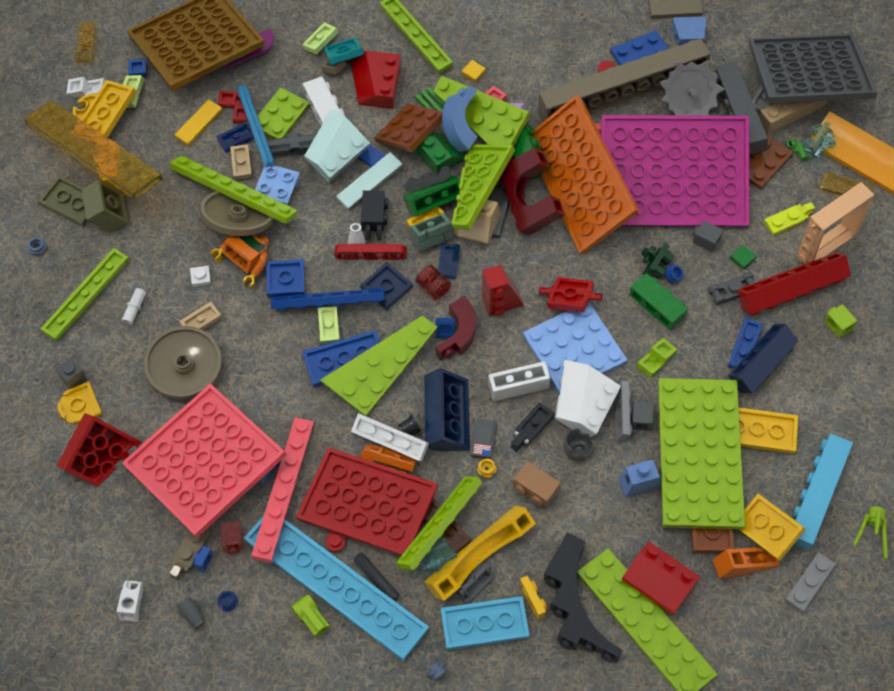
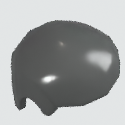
[563,429,594,460]

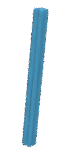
[238,85,274,167]

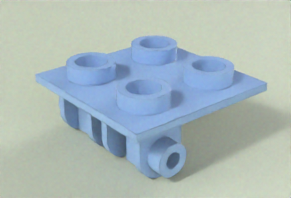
[255,165,300,205]

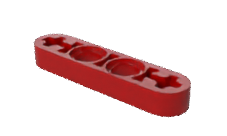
[334,244,407,260]

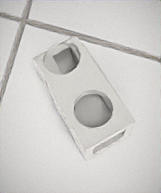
[116,580,143,622]

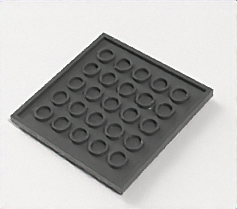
[749,33,877,104]

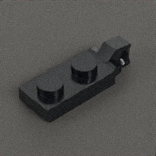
[510,402,555,452]

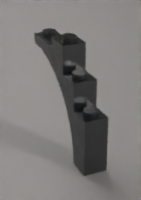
[544,532,622,663]

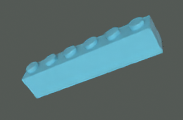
[792,433,853,551]

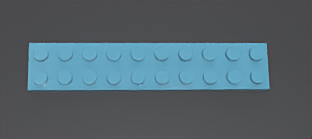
[244,515,429,661]

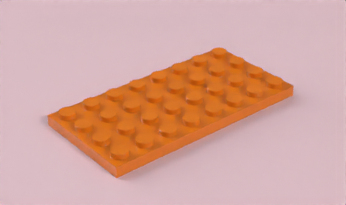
[533,95,639,254]

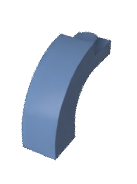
[442,86,478,152]

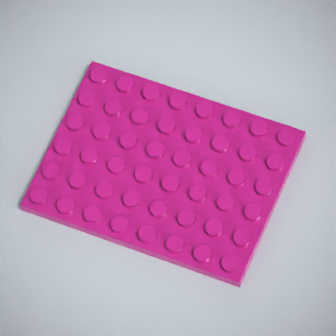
[601,115,749,226]

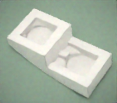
[66,77,105,97]

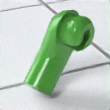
[786,139,809,162]

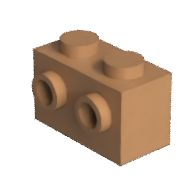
[513,461,561,508]

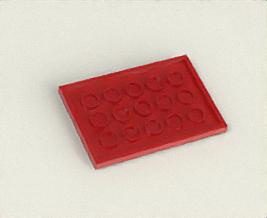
[296,447,438,556]

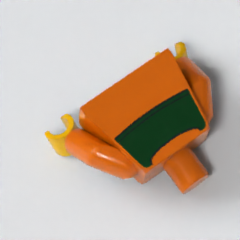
[211,235,269,289]

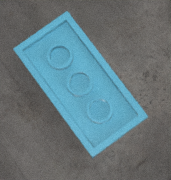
[440,596,530,650]

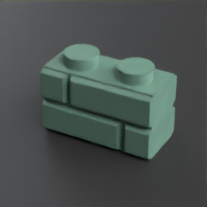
[410,213,453,251]

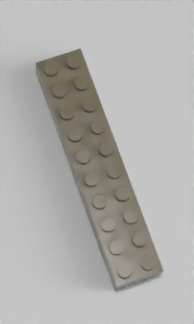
[538,38,710,122]

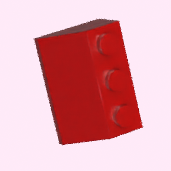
[622,542,700,615]

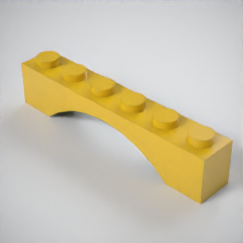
[424,505,536,601]

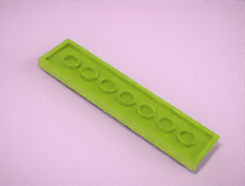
[577,548,718,691]

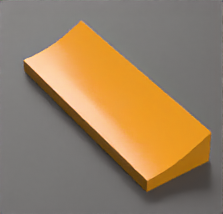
[808,111,894,195]

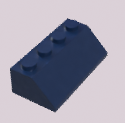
[424,368,470,451]

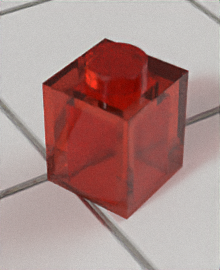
[220,521,244,554]

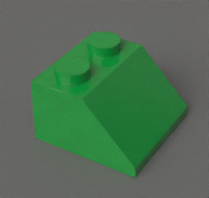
[417,132,465,173]

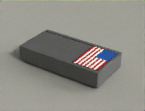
[471,419,496,459]

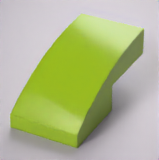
[636,338,677,379]

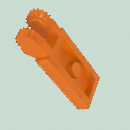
[360,444,418,472]

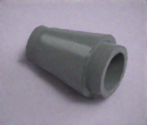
[177,597,205,630]

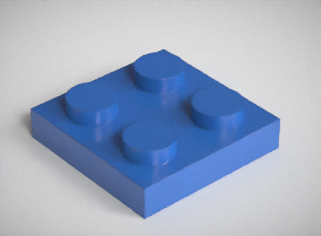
[266,259,305,297]

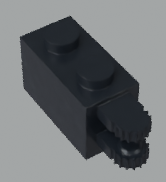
[361,190,389,240]

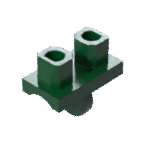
[641,243,675,279]

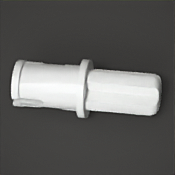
[121,288,146,325]

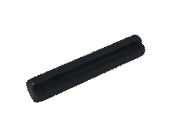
[354,553,399,601]

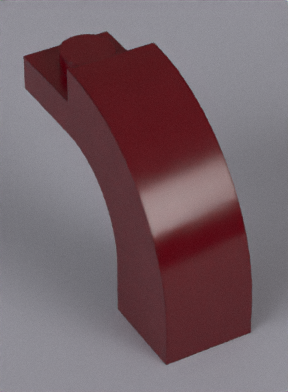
[435,296,476,360]

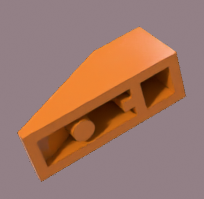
[712,547,780,578]

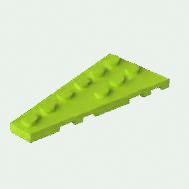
[433,76,531,147]
[452,144,515,230]
[320,315,438,416]

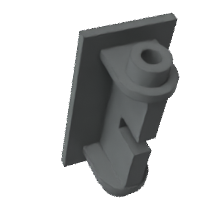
[455,562,496,604]

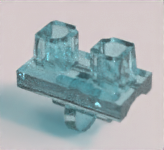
[803,121,836,158]
[420,537,457,572]

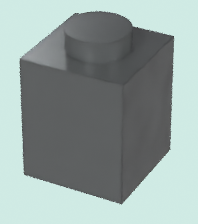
[692,220,723,252]
[56,357,87,389]
[631,399,653,431]

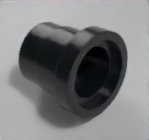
[398,414,421,435]

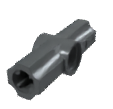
[267,132,317,156]

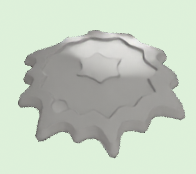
[660,60,724,116]

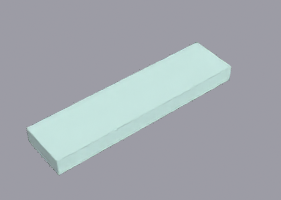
[336,152,402,210]

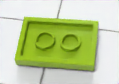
[258,87,310,139]

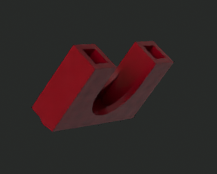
[500,147,565,235]

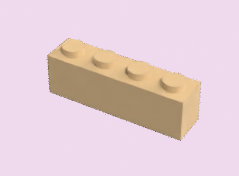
[759,101,827,135]

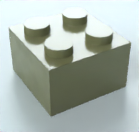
[81,180,128,233]

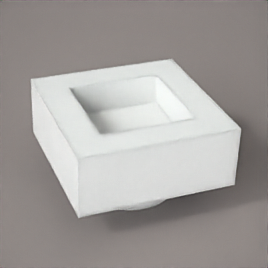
[190,266,211,287]

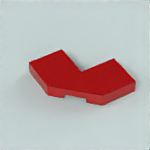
[217,91,249,124]

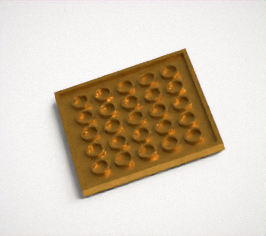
[127,0,265,91]

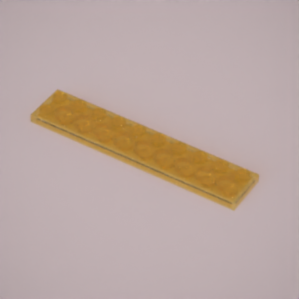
[24,100,163,199]

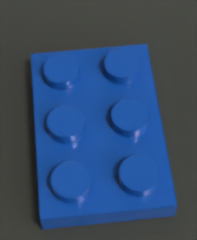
[610,30,669,65]

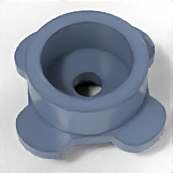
[426,662,446,680]

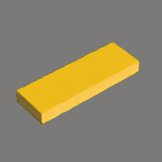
[174,99,223,147]

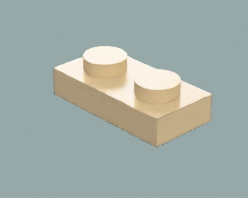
[230,144,252,180]
[179,302,222,330]

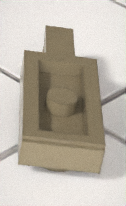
[170,531,211,580]

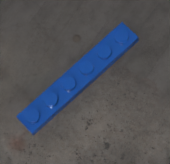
[270,288,386,311]

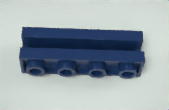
[728,324,798,393]

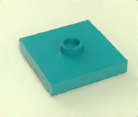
[323,37,364,65]

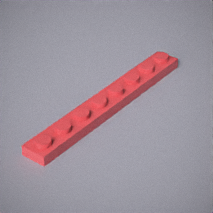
[251,417,314,563]

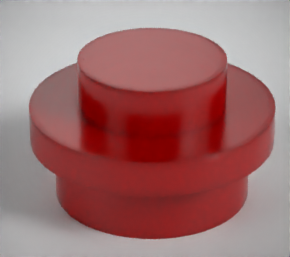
[325,532,346,552]

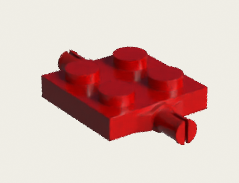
[539,277,603,312]

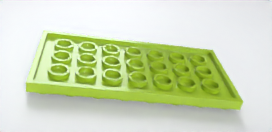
[658,378,745,530]

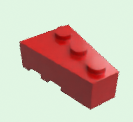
[482,265,524,316]

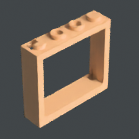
[796,182,874,264]

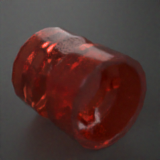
[416,265,451,300]

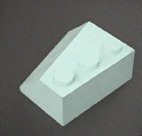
[304,109,370,183]

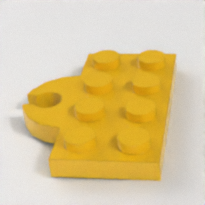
[71,80,137,147]

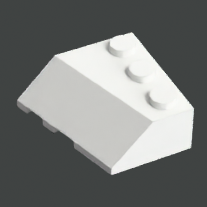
[555,360,621,438]

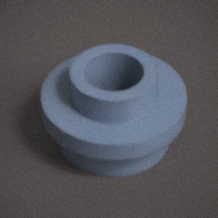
[28,237,47,255]

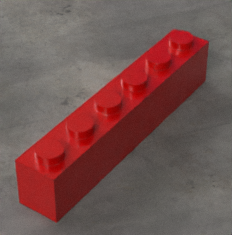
[737,252,851,315]

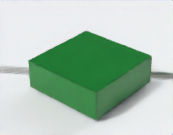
[730,245,757,270]

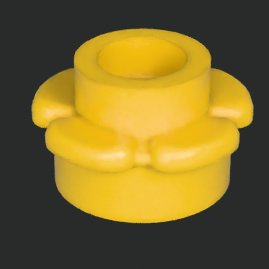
[477,459,497,478]

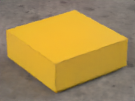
[462,60,486,83]

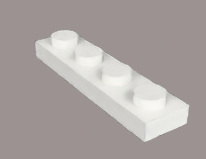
[351,414,429,461]

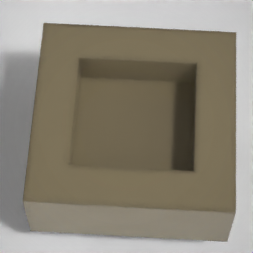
[321,61,347,75]

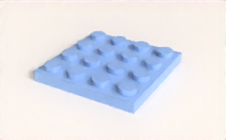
[522,302,627,394]

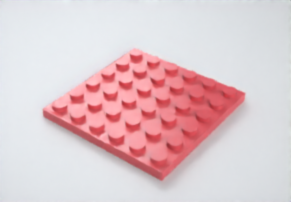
[122,384,287,538]

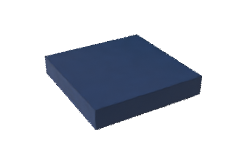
[360,262,413,310]

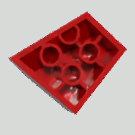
[350,51,401,109]
[57,413,141,486]

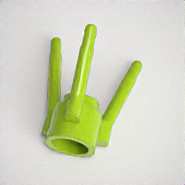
[853,506,888,559]

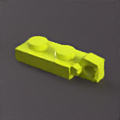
[764,202,815,236]

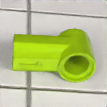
[290,594,330,638]

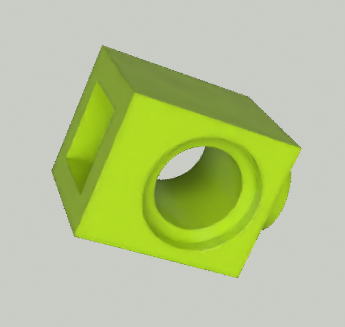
[824,304,857,338]

